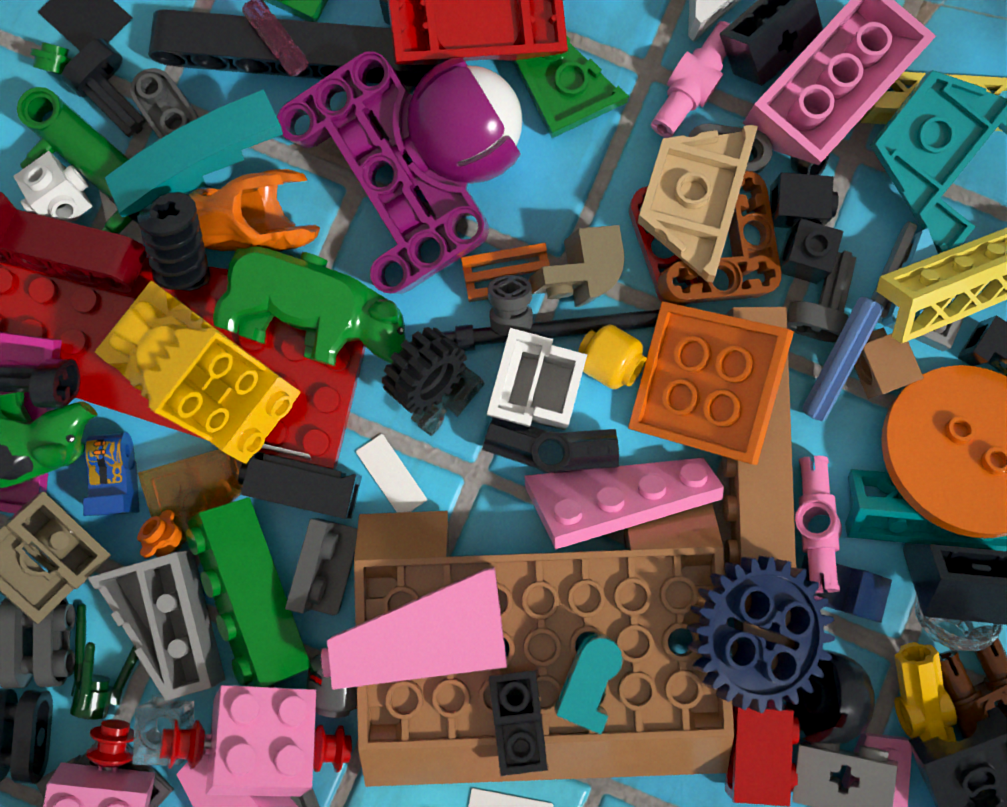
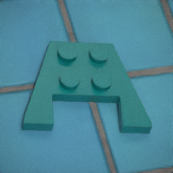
[870,70,1007,254]

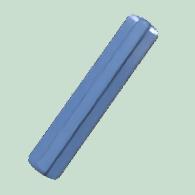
[802,296,884,421]

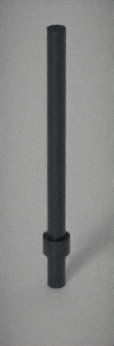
[442,309,660,351]

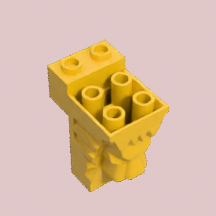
[95,281,301,464]

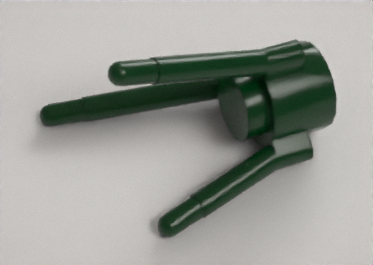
[70,603,138,720]

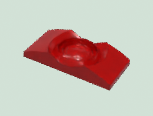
[387,0,568,65]

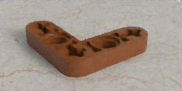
[658,171,781,305]

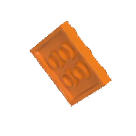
[628,301,794,465]

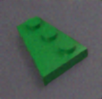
[513,35,629,138]

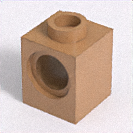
[854,327,924,399]

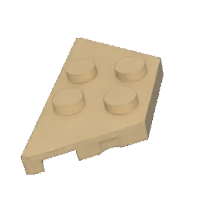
[638,125,758,283]

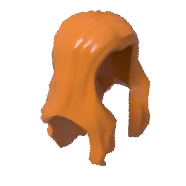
[189,169,320,251]

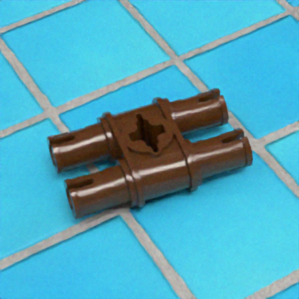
[939,631,1007,740]

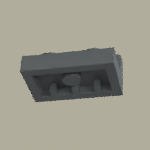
[285,518,358,615]

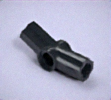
[482,417,619,473]

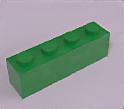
[186,497,311,687]

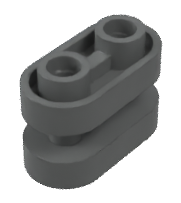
[130,68,200,139]
[0,597,75,689]

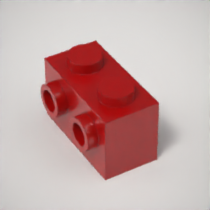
[725,703,800,807]

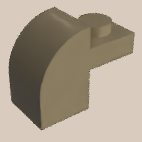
[529,225,624,307]

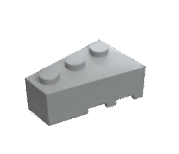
[87,550,225,701]

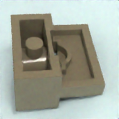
[0,491,111,624]

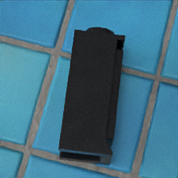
[238,452,362,519]

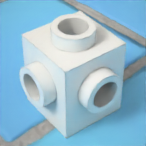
[13,151,93,222]

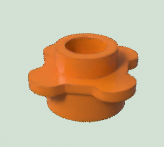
[137,510,183,558]

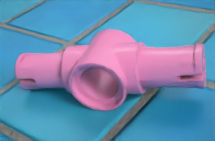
[651,21,730,138]
[795,456,842,593]

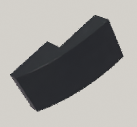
[489,670,548,776]

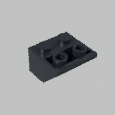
[903,543,1007,625]

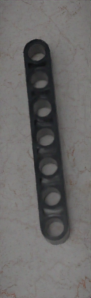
[148,10,436,87]

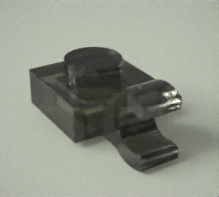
[411,366,485,436]

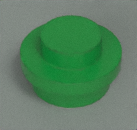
[30,42,72,75]

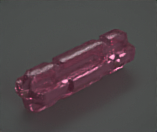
[242,0,309,76]

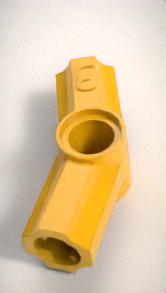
[894,642,957,742]

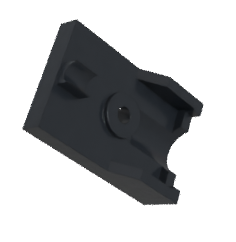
[908,706,1007,807]

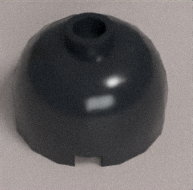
[786,650,875,744]

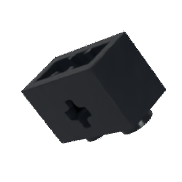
[720,0,823,86]

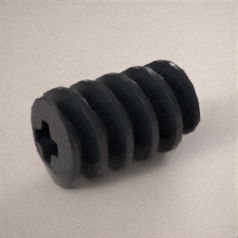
[137,192,210,291]

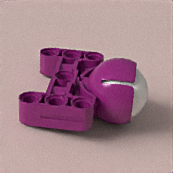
[277,51,522,294]

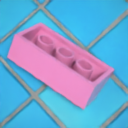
[743,0,936,165]

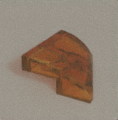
[138,449,243,554]

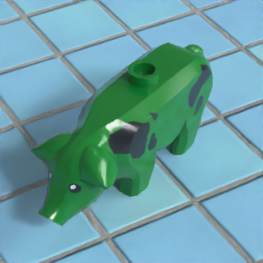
[0,392,98,488]

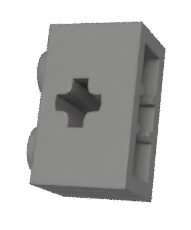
[792,741,898,807]

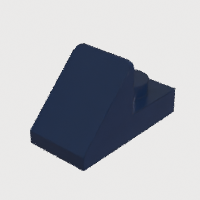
[801,555,892,623]

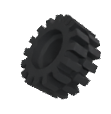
[382,327,467,415]

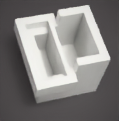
[487,328,587,430]

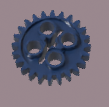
[687,556,835,713]

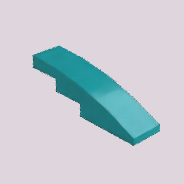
[105,89,283,217]

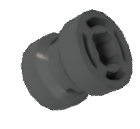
[488,275,533,336]

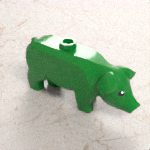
[213,246,406,366]

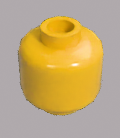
[579,324,647,390]

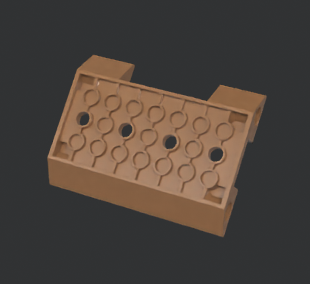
[354,503,734,787]

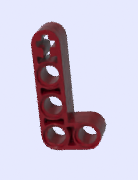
[0,192,147,293]

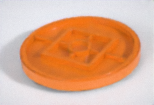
[881,365,1007,538]

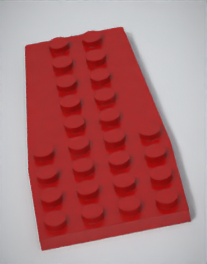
[0,258,366,470]

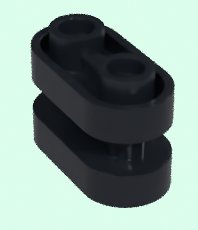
[0,688,53,784]

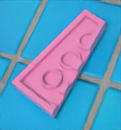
[524,458,724,550]

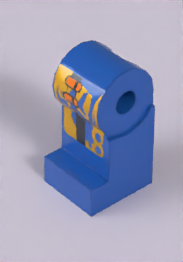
[83,432,139,516]

